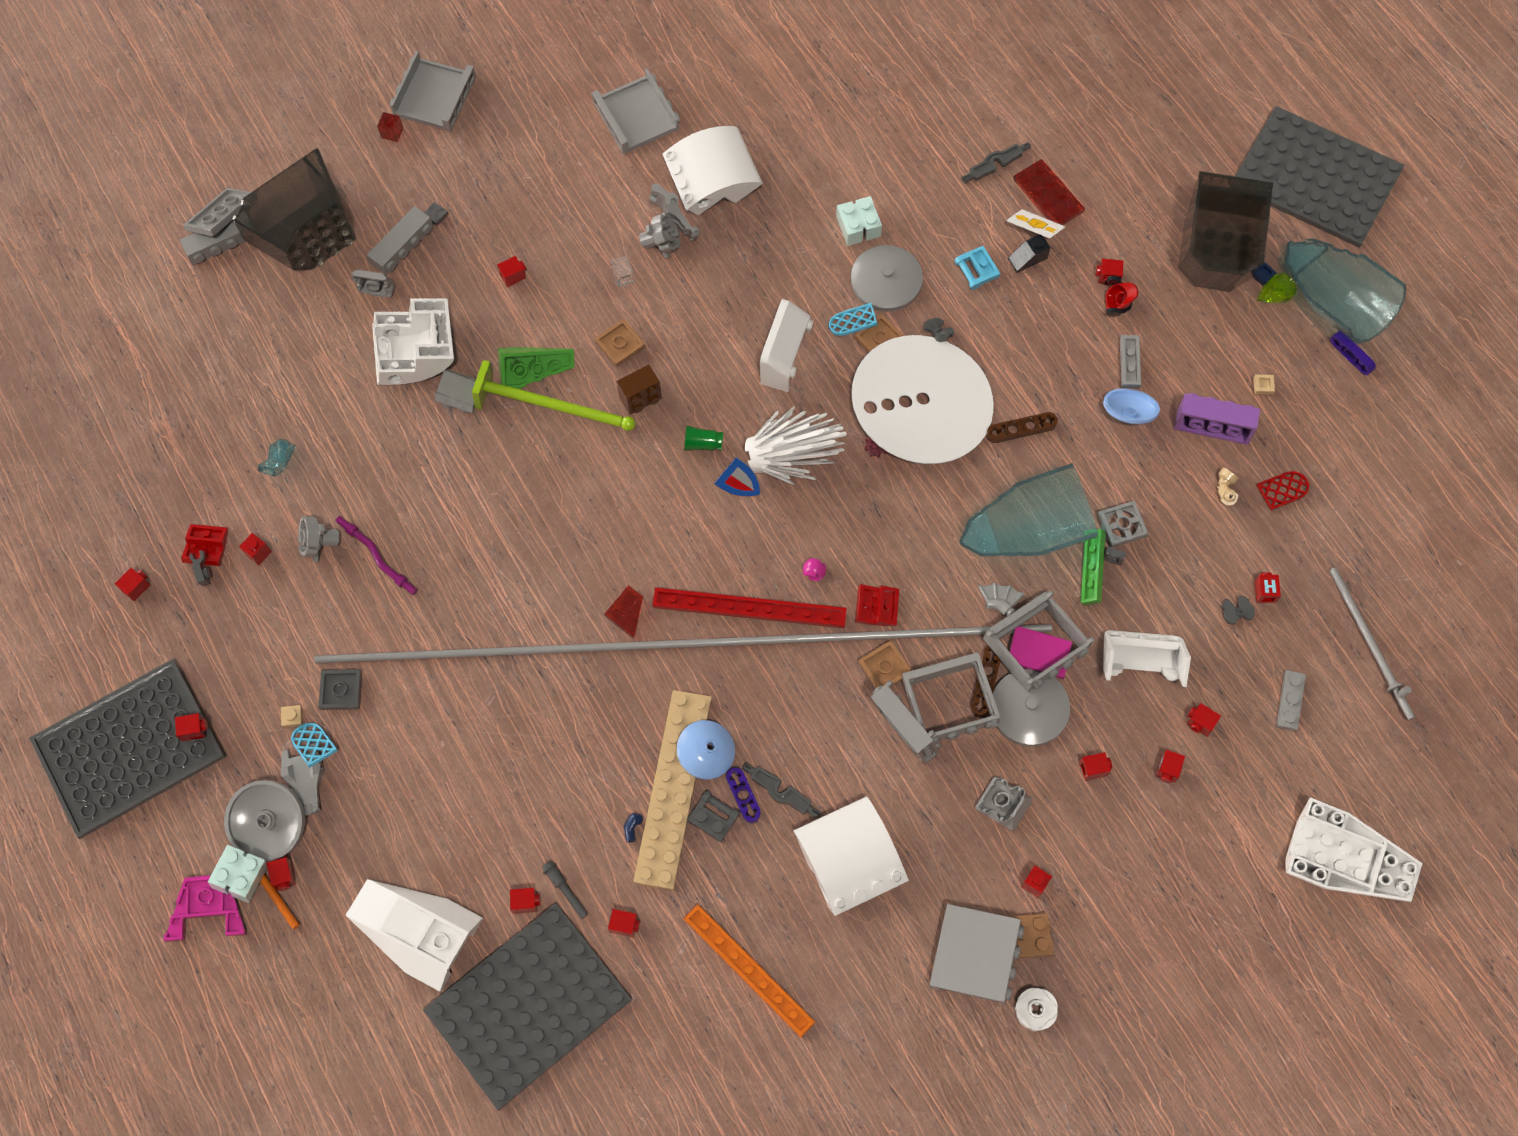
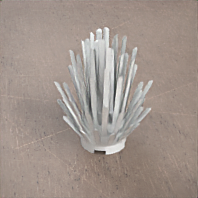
[745,406,847,485]

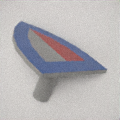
[714,457,760,496]

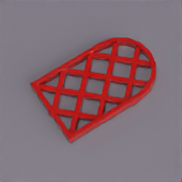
[1256,471,1309,511]

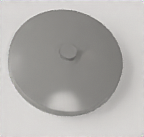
[851,245,923,312]
[993,669,1070,747]
[224,780,305,862]

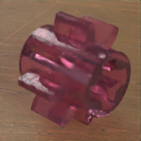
[865,438,887,458]

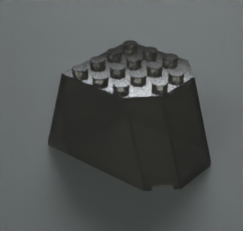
[232,148,356,270]
[1178,171,1273,292]

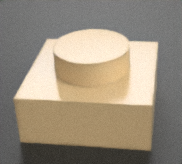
[1253,374,1275,395]
[281,705,303,728]

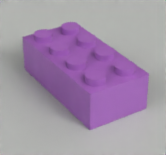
[1174,393,1260,445]

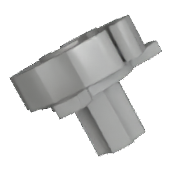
[639,212,681,258]
[298,516,339,562]

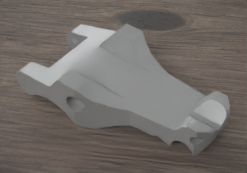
[649,183,699,242]
[281,743,324,816]

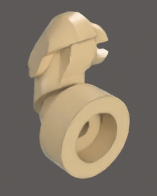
[1217,467,1239,505]

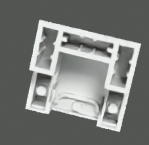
[662,126,763,216]
[372,298,454,385]
[794,796,909,916]

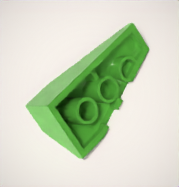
[497,347,574,389]

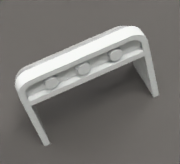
[760,299,813,392]
[1103,630,1191,687]

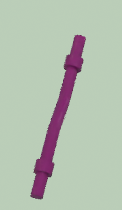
[335,516,418,595]

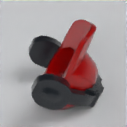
[1105,276,1139,317]

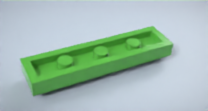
[1081,529,1106,606]

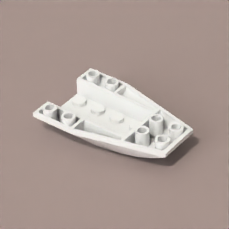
[1285,798,1422,902]
[346,879,483,992]

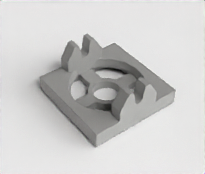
[1098,501,1149,547]

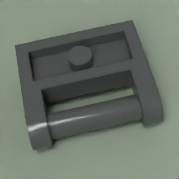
[687,791,741,843]

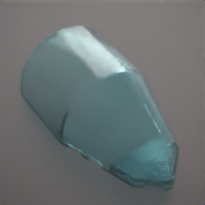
[1285,238,1406,344]
[960,463,1099,557]

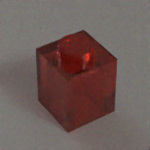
[377,112,404,142]

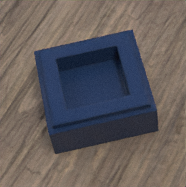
[1250,262,1277,286]

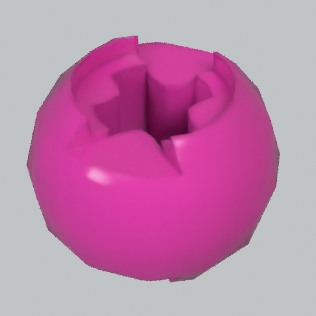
[803,558,827,581]

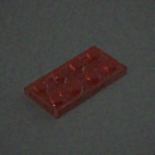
[1013,159,1085,225]

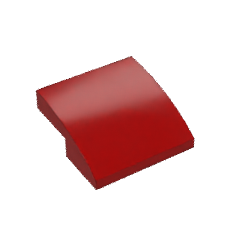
[181,524,228,566]
[855,584,900,626]

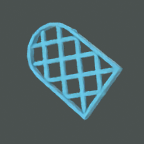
[829,303,878,336]
[291,723,337,768]

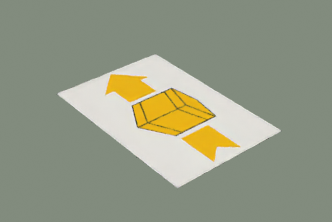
[1006,209,1065,238]

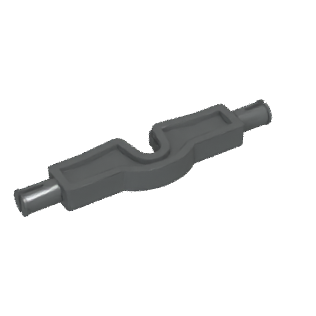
[961,141,1031,183]
[742,762,821,819]

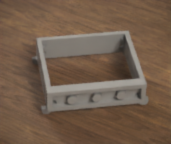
[983,591,1095,692]
[871,680,942,765]

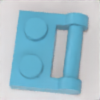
[954,246,1000,290]

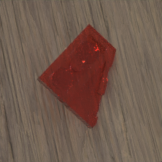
[604,585,643,638]

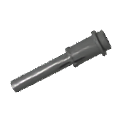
[542,861,588,919]

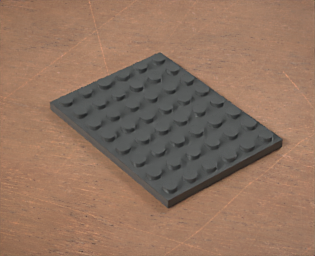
[1230,106,1405,248]
[29,659,225,839]
[423,903,632,1111]

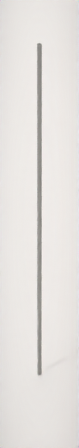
[314,624,1052,663]

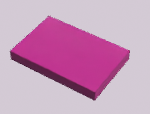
[1009,626,1072,680]

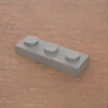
[1120,335,1141,388]
[1276,670,1306,732]

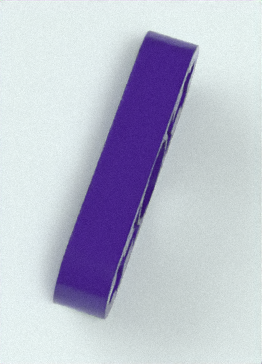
[1330,331,1376,375]
[726,768,761,824]

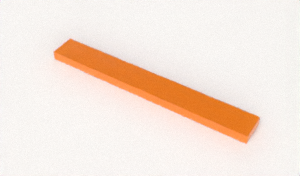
[683,905,816,1038]

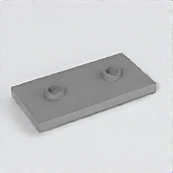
[183,188,257,236]

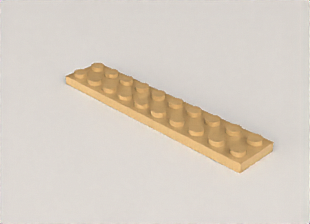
[633,690,712,891]

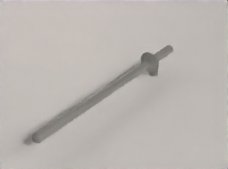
[1330,568,1415,721]

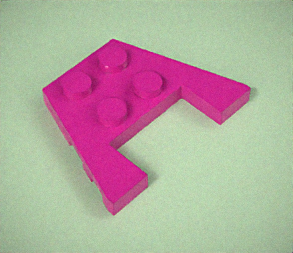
[163,875,246,942]

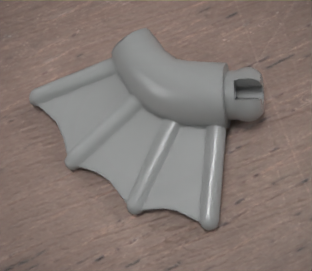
[978,582,1024,617]

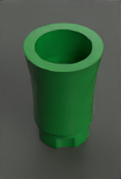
[684,425,723,451]

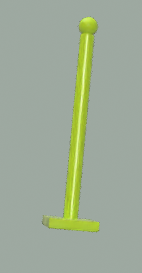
[472,360,636,431]

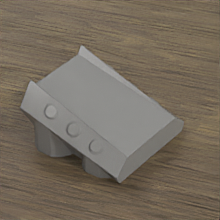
[352,270,397,298]
[435,368,476,413]
[975,776,1032,831]

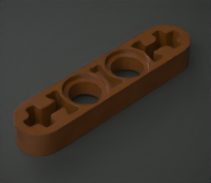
[986,412,1058,443]
[971,646,1001,717]

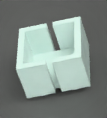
[836,196,882,246]
[208,845,267,903]

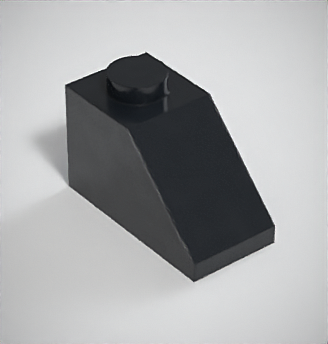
[1008,234,1051,273]

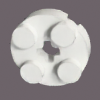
[1015,988,1058,1032]

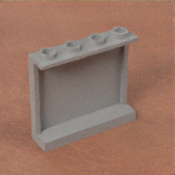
[390,51,476,132]
[592,68,680,154]
[929,904,1025,1006]

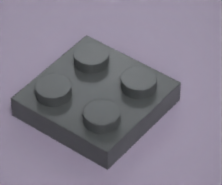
[318,669,362,710]

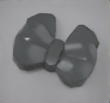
[923,318,954,342]
[1221,596,1254,625]

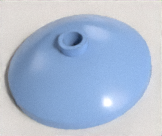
[1103,388,1160,425]
[677,720,735,780]

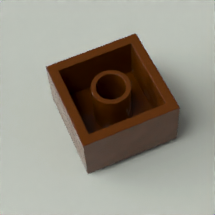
[616,364,662,415]

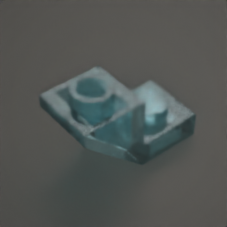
[258,439,295,477]

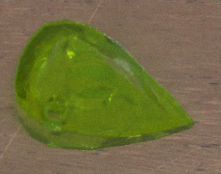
[1257,273,1297,303]

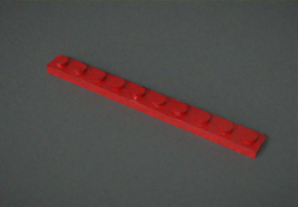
[652,587,847,628]

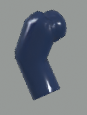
[624,813,643,843]

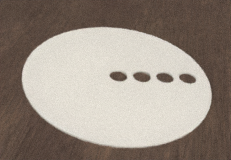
[852,335,994,464]

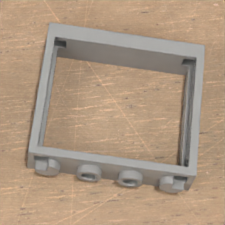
[902,652,1000,744]

